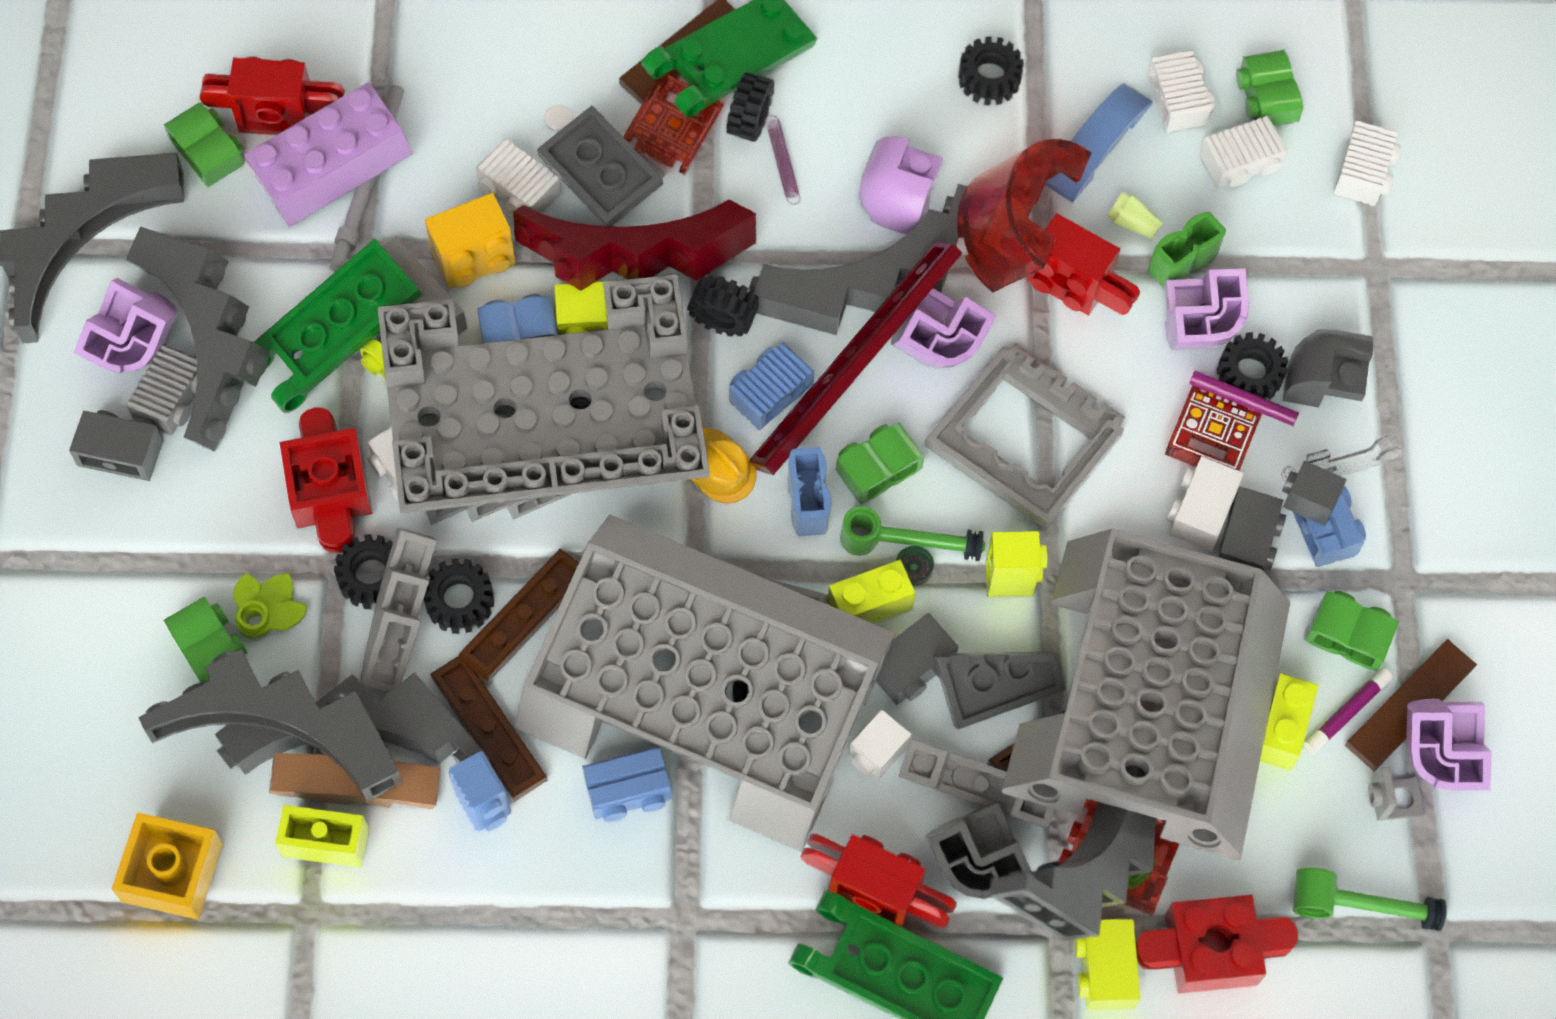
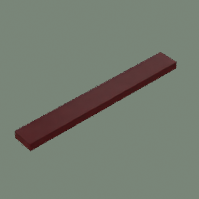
[749,242,962,476]

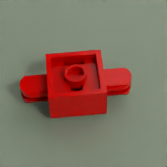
[199,56,345,135]
[1002,213,1140,316]
[279,408,373,553]
[800,834,957,927]
[1136,894,1298,994]

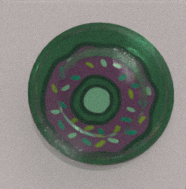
[896,546,934,586]

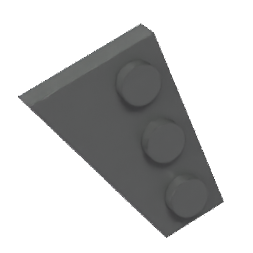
[933,651,1066,729]

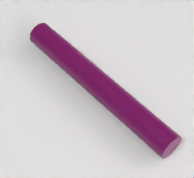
[1189,370,1299,427]

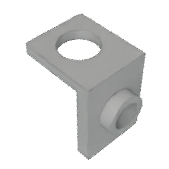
[1368,767,1425,821]

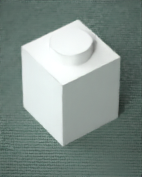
[849,709,912,780]

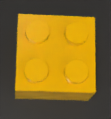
[424,193,515,290]
[111,812,223,920]

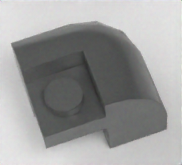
[1282,329,1373,408]
[926,801,1031,899]

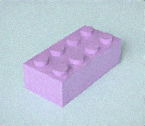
[244,82,413,227]

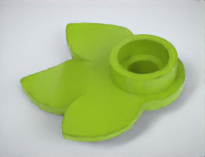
[233,573,308,638]

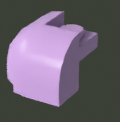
[859,136,943,235]
[1164,268,1249,350]
[74,278,177,374]
[891,288,996,368]
[1406,698,1492,790]

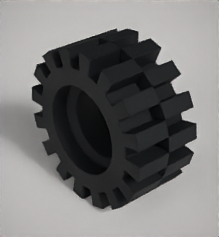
[958,36,1024,106]
[726,72,775,142]
[687,275,759,337]
[1217,332,1288,400]
[334,534,393,610]
[423,558,495,634]

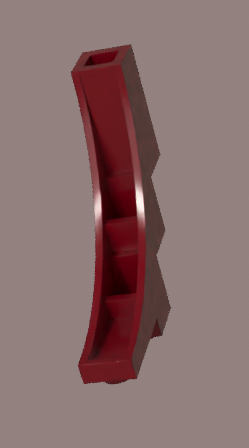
[513,199,756,291]

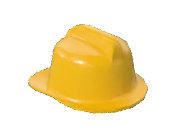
[691,428,757,504]

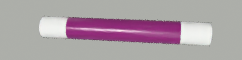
[1304,667,1393,755]

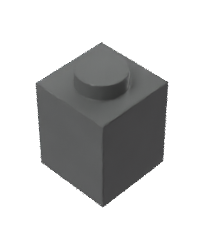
[1282,461,1347,526]

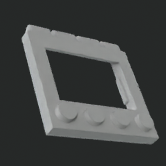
[924,344,1125,530]

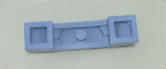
[1044,83,1153,203]

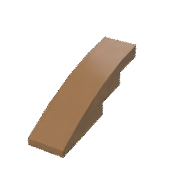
[269,753,440,809]

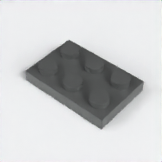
[536,105,664,226]

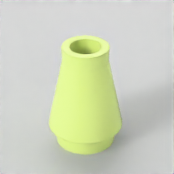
[1107,192,1163,240]

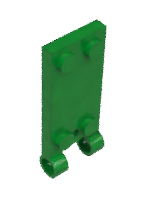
[641,0,817,118]
[253,238,423,413]
[788,890,1004,1019]

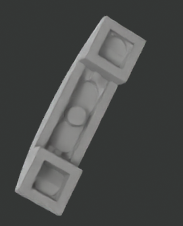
[898,739,1056,829]

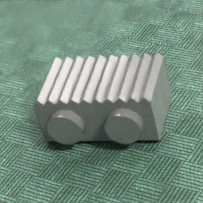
[127,344,197,435]

